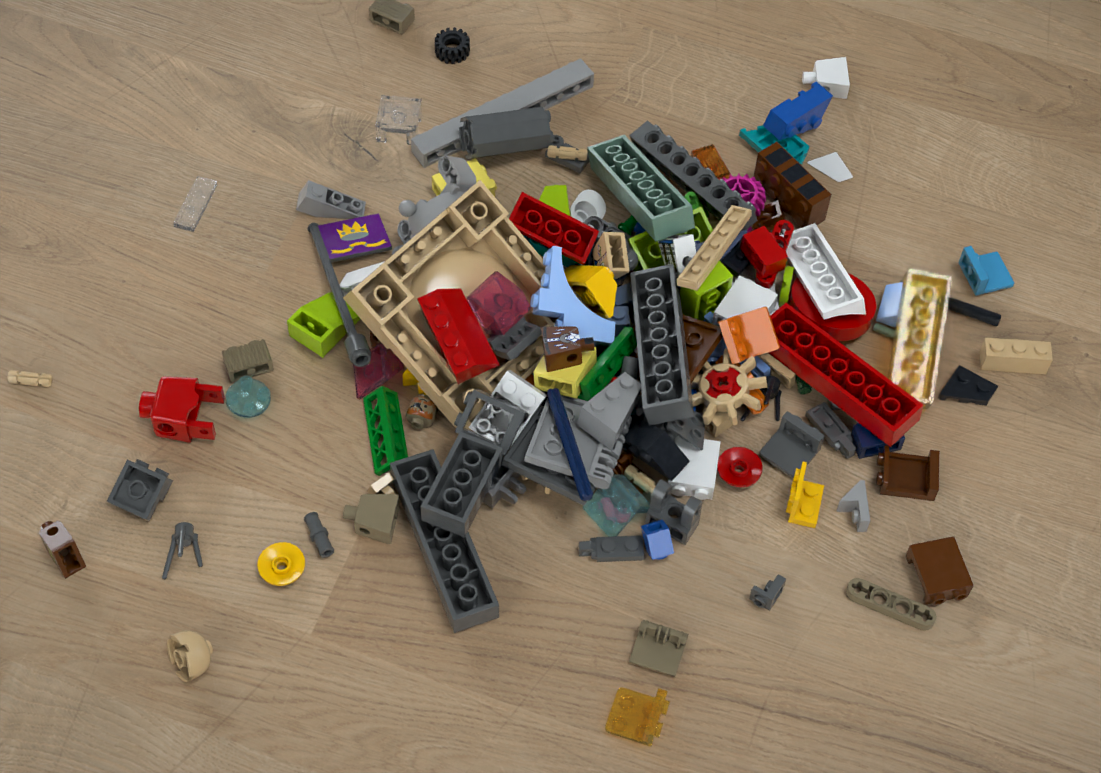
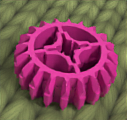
[722,173,766,216]

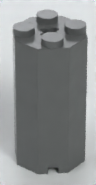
[459,107,554,159]

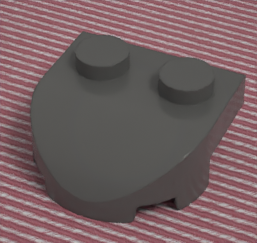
[487,315,541,361]

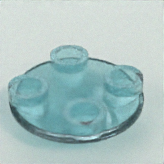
[225,376,271,418]

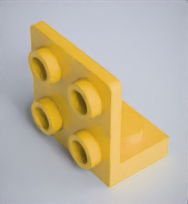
[786,461,824,528]

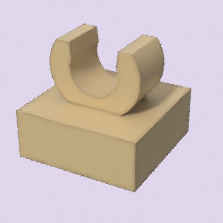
[367,472,395,494]

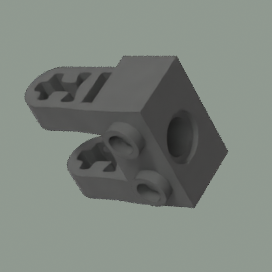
[645,480,703,545]

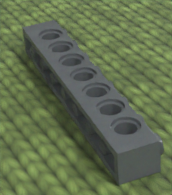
[629,120,757,231]

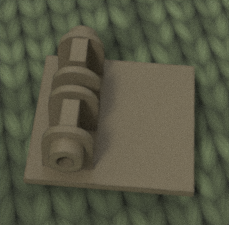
[629,620,689,677]

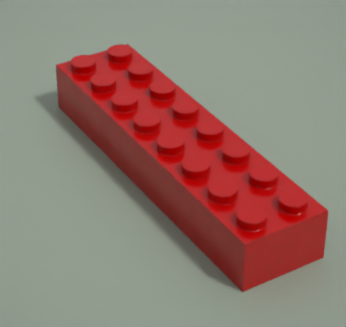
[768,303,924,447]

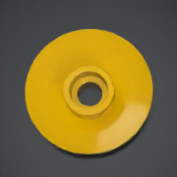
[257,542,305,586]

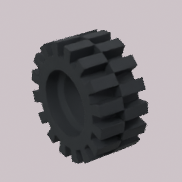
[434,27,470,64]

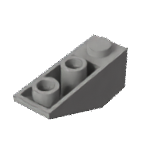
[296,180,366,219]

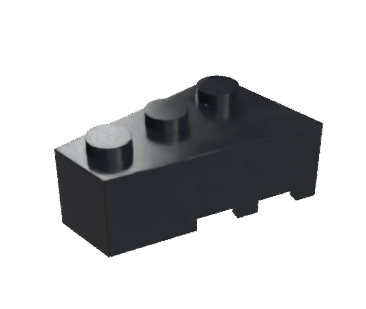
[622,415,690,481]

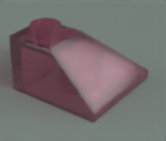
[353,342,404,399]

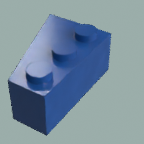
[763,82,833,140]

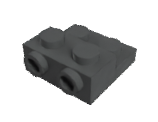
[107,459,173,521]

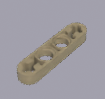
[846,578,937,631]

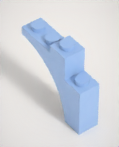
[530,246,616,348]

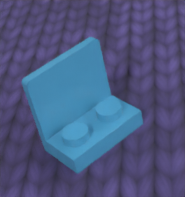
[958,246,1014,296]

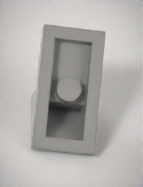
[837,480,870,532]

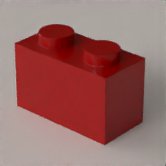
[740,226,788,279]

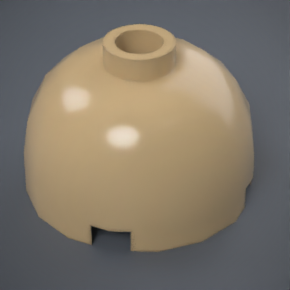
[167,630,213,682]

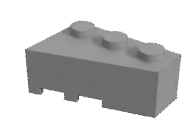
[577,372,641,451]

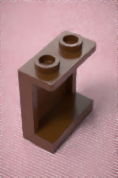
[876,445,940,501]
[906,536,974,605]

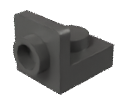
[749,574,786,611]

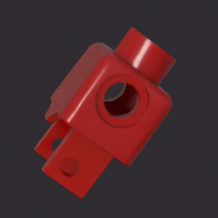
[139,376,225,443]

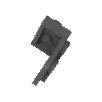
[760,411,825,478]

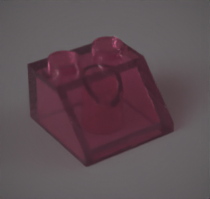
[466,271,532,335]

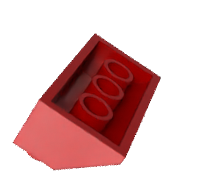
[509,192,599,265]
[417,288,499,384]

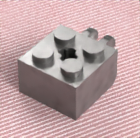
[483,455,527,508]

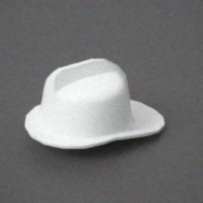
[569,189,606,229]

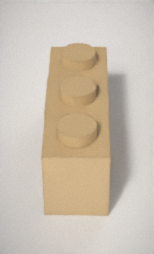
[979,338,1053,375]

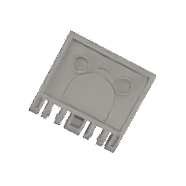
[524,395,632,489]

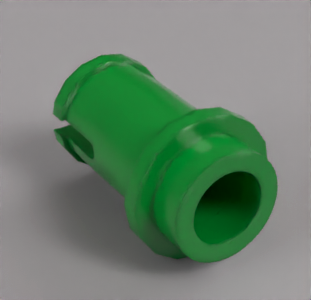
[618,215,638,236]

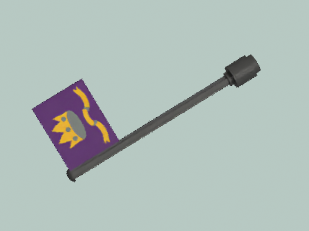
[307,213,392,367]

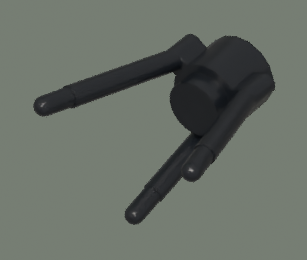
[741,376,782,422]

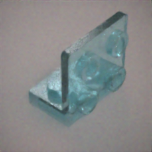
[583,474,650,537]

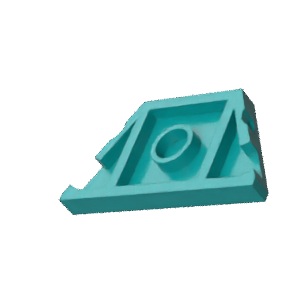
[739,125,810,165]

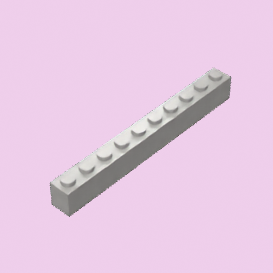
[411,59,594,168]

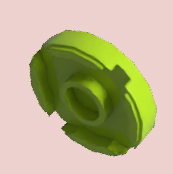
[778,266,794,307]

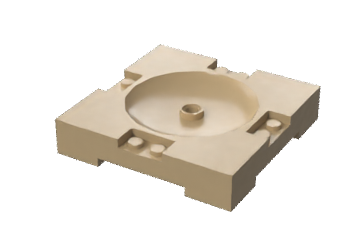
[343,180,590,431]

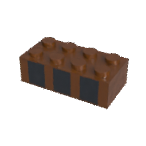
[753,142,832,227]

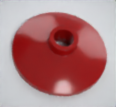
[717,447,763,488]

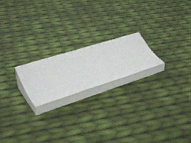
[778,223,866,320]

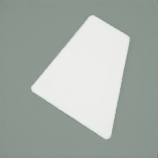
[807,152,853,182]

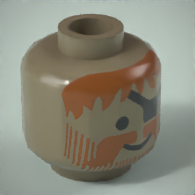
[406,395,438,429]

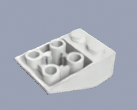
[469,370,547,448]

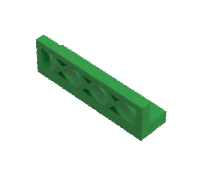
[578,327,637,401]
[363,386,408,476]

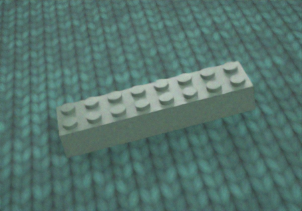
[587,135,695,242]

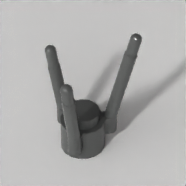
[162,522,203,580]

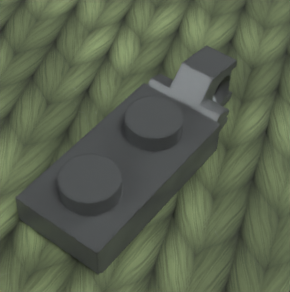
[805,402,856,459]
[578,535,644,562]

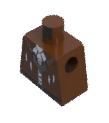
[541,326,594,372]

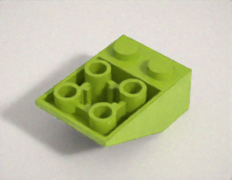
[287,292,360,358]

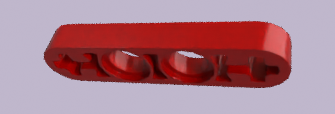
[755,220,794,289]

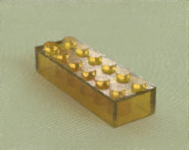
[887,269,953,409]

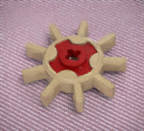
[691,348,767,426]

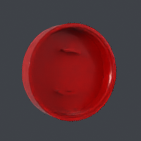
[788,273,877,341]

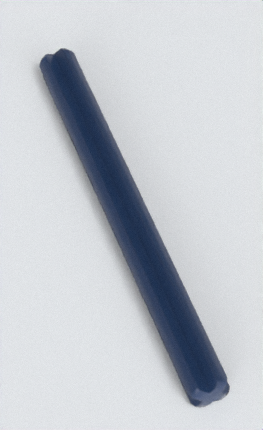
[547,388,593,501]

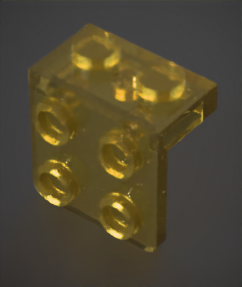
[605,687,670,747]

